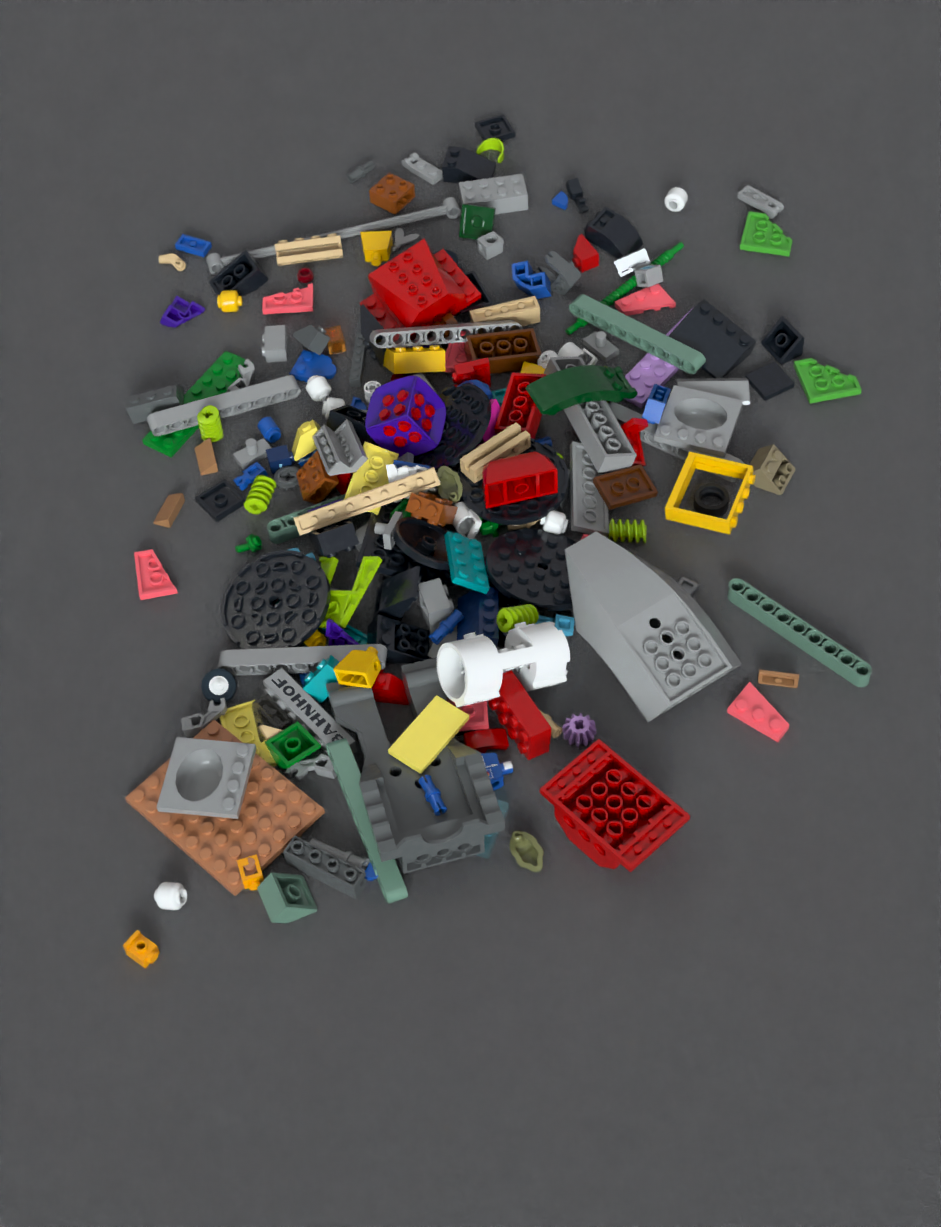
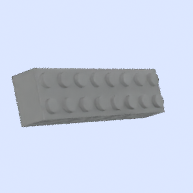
[544,357,637,473]

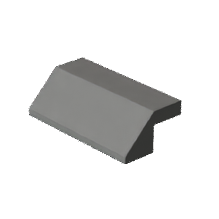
[676,378,750,405]
[312,419,368,476]

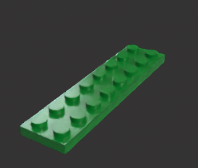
[142,351,253,458]

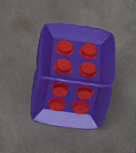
[365,376,446,458]

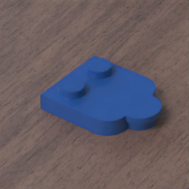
[289,350,337,382]

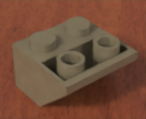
[750,444,796,495]

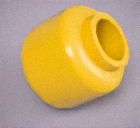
[217,290,243,312]

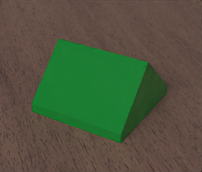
[265,721,321,769]

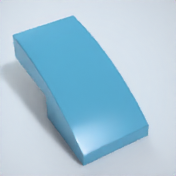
[535,614,575,636]

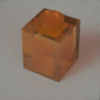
[325,325,346,355]

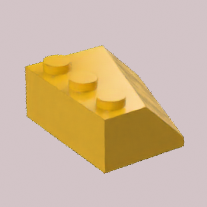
[383,345,445,374]

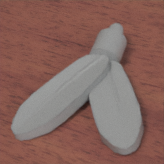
[392,228,419,252]

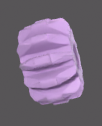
[562,713,597,747]

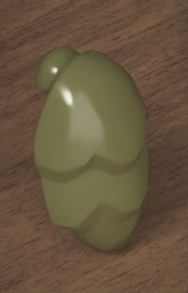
[437,466,463,503]
[510,830,544,873]

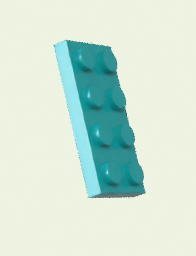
[444,531,490,594]

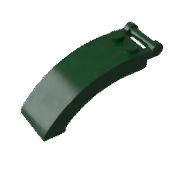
[525,365,638,415]

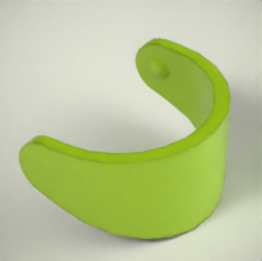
[476,138,504,163]

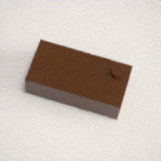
[464,328,541,374]

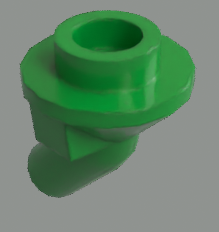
[235,534,262,553]

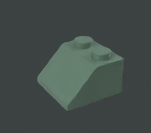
[257,872,318,923]

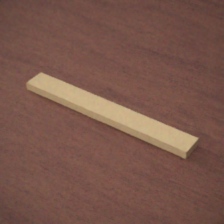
[293,467,440,535]

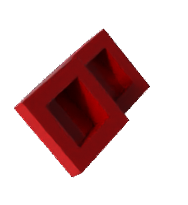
[463,728,509,753]

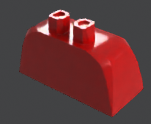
[482,452,558,509]

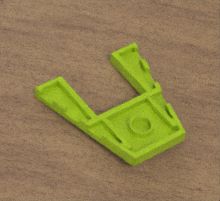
[319,556,382,629]

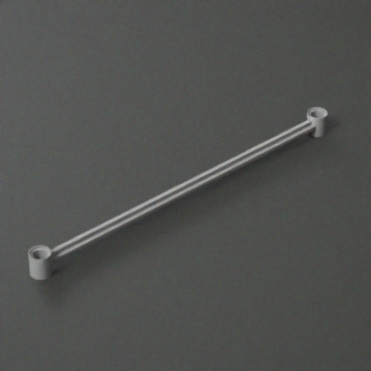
[206,197,461,275]

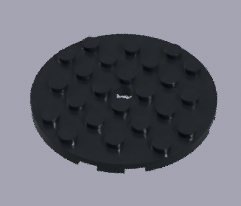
[413,383,491,473]
[458,438,569,525]
[486,528,577,611]
[221,550,331,649]

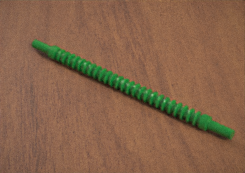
[565,242,684,335]

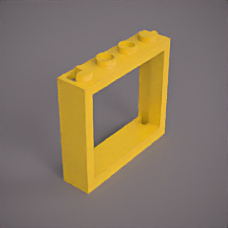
[665,452,756,534]

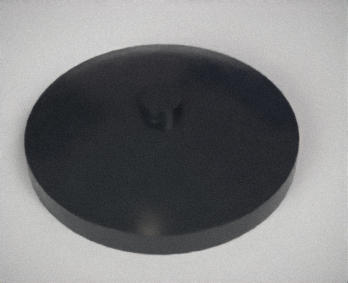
[392,517,450,570]

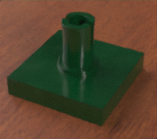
[459,204,496,240]

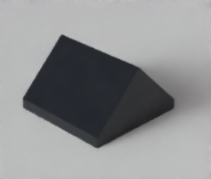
[760,316,805,364]

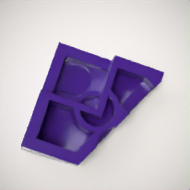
[160,296,206,327]
[326,619,360,646]

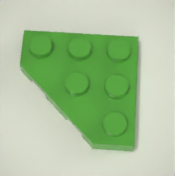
[740,211,793,257]
[794,358,862,404]

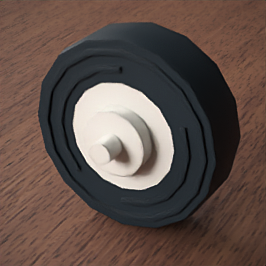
[201,669,237,704]

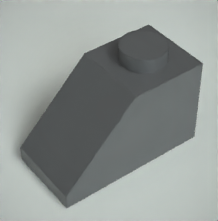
[293,325,331,355]

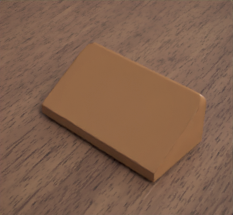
[195,438,218,475]
[153,493,185,528]
[758,669,799,688]

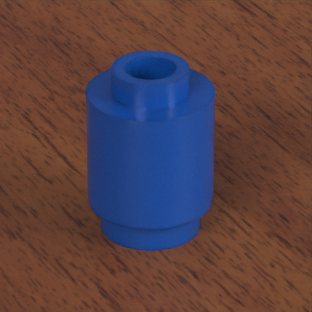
[257,417,281,443]

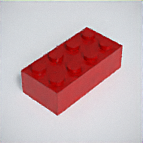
[494,373,546,439]
[488,670,552,760]

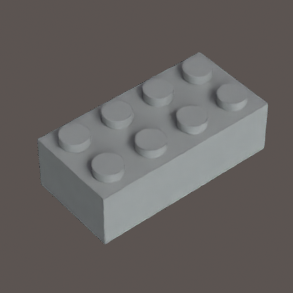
[459,174,528,214]

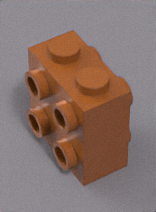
[369,172,415,215]
[296,451,339,504]
[405,491,458,526]

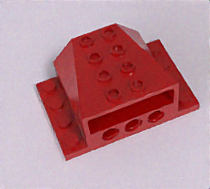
[360,238,482,342]
[540,739,690,873]

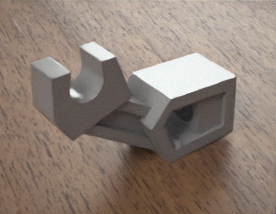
[227,358,255,392]
[181,698,227,738]
[285,754,336,781]

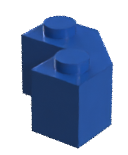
[512,261,551,299]

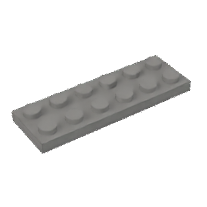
[570,441,609,537]

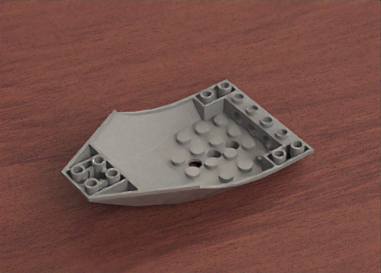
[564,532,742,723]

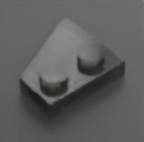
[252,694,292,743]

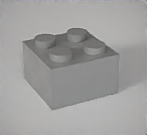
[418,578,454,634]

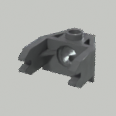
[534,251,581,296]

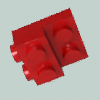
[452,358,491,387]

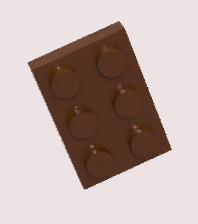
[592,464,658,510]

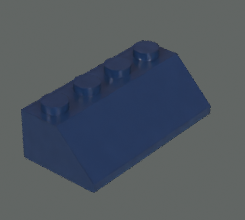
[457,587,499,648]

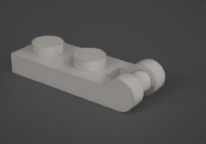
[402,152,443,185]
[737,185,784,219]

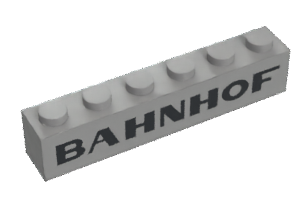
[263,668,357,756]

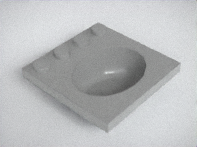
[654,385,743,457]
[157,737,256,819]

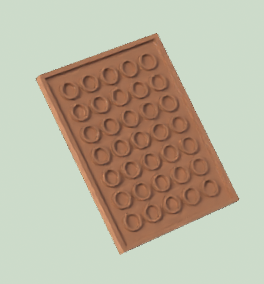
[125,720,325,896]

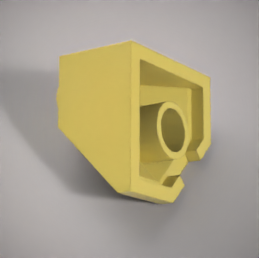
[292,420,321,461]

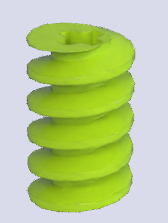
[197,405,224,443]
[244,475,277,514]
[609,518,647,543]
[497,604,539,632]

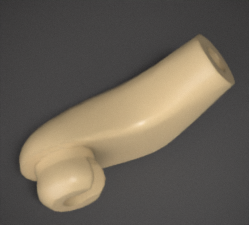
[159,253,186,271]

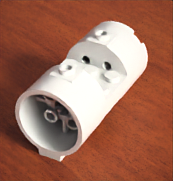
[437,621,570,708]

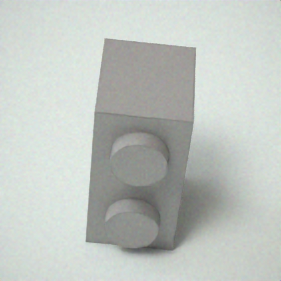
[262,325,287,363]

